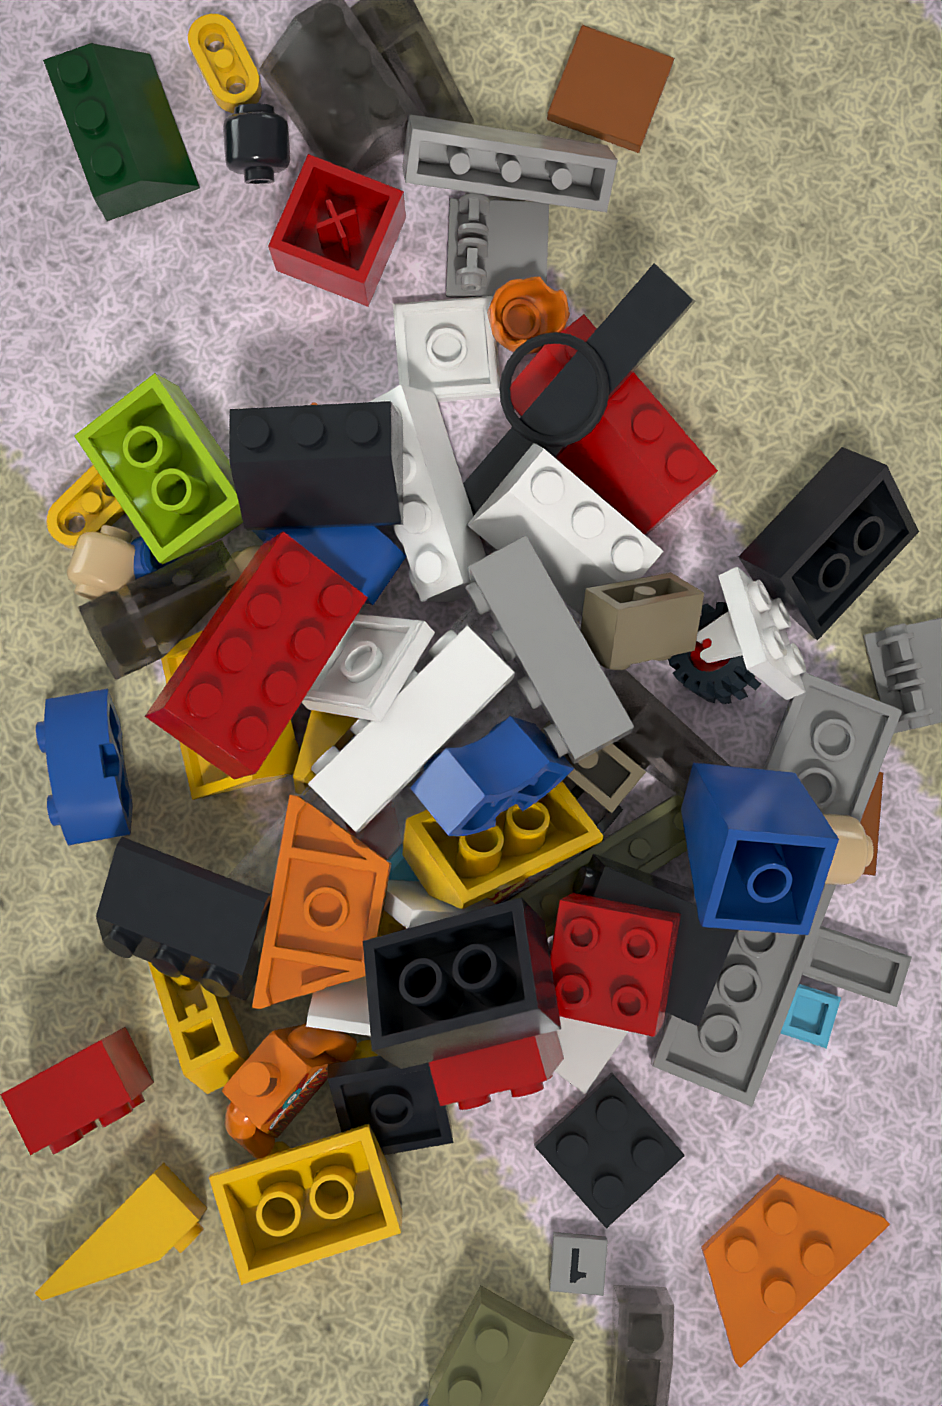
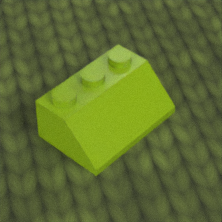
[74,373,243,564]

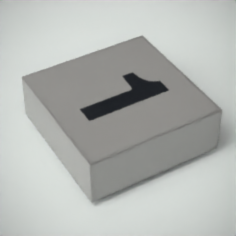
[549,1232,608,1296]

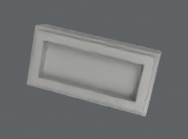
[802,926,912,1007]

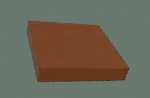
[547,25,675,153]

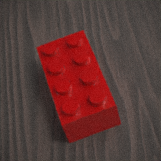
[144,531,368,780]

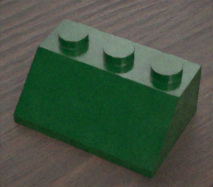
[43,43,200,221]

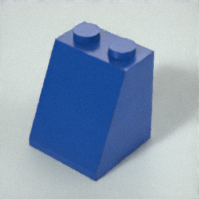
[681,763,839,935]

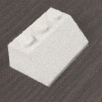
[467,443,664,619]

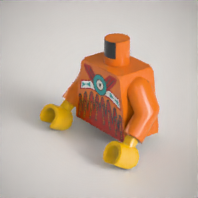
[222,1022,378,1159]

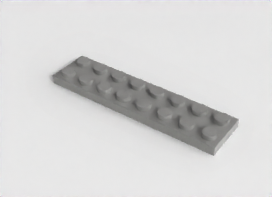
[650,672,902,1107]

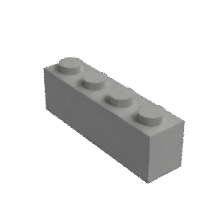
[402,114,618,213]
[465,535,634,764]

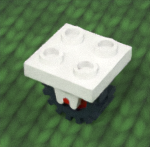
[668,567,806,704]

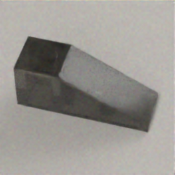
[344,0,474,124]
[78,540,241,681]
[603,669,730,799]
[609,1285,674,1406]

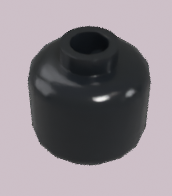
[223,103,290,184]

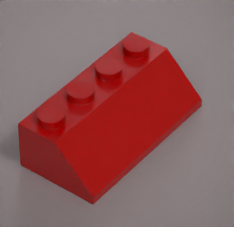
[510,314,718,536]

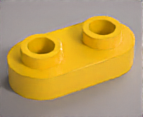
[188,14,262,113]
[46,465,125,549]

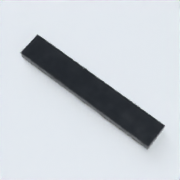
[463,263,696,540]

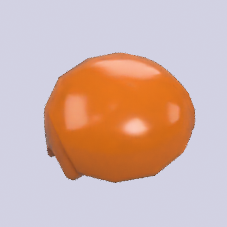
[487,276,570,354]

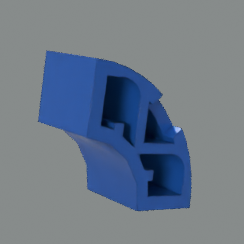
[252,526,407,605]
[36,688,133,846]
[410,716,574,836]

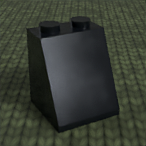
[553,854,738,1026]

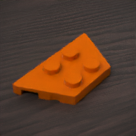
[252,795,391,1009]
[701,1174,890,1368]

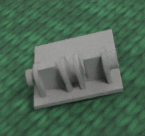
[446,192,549,297]
[863,618,942,733]

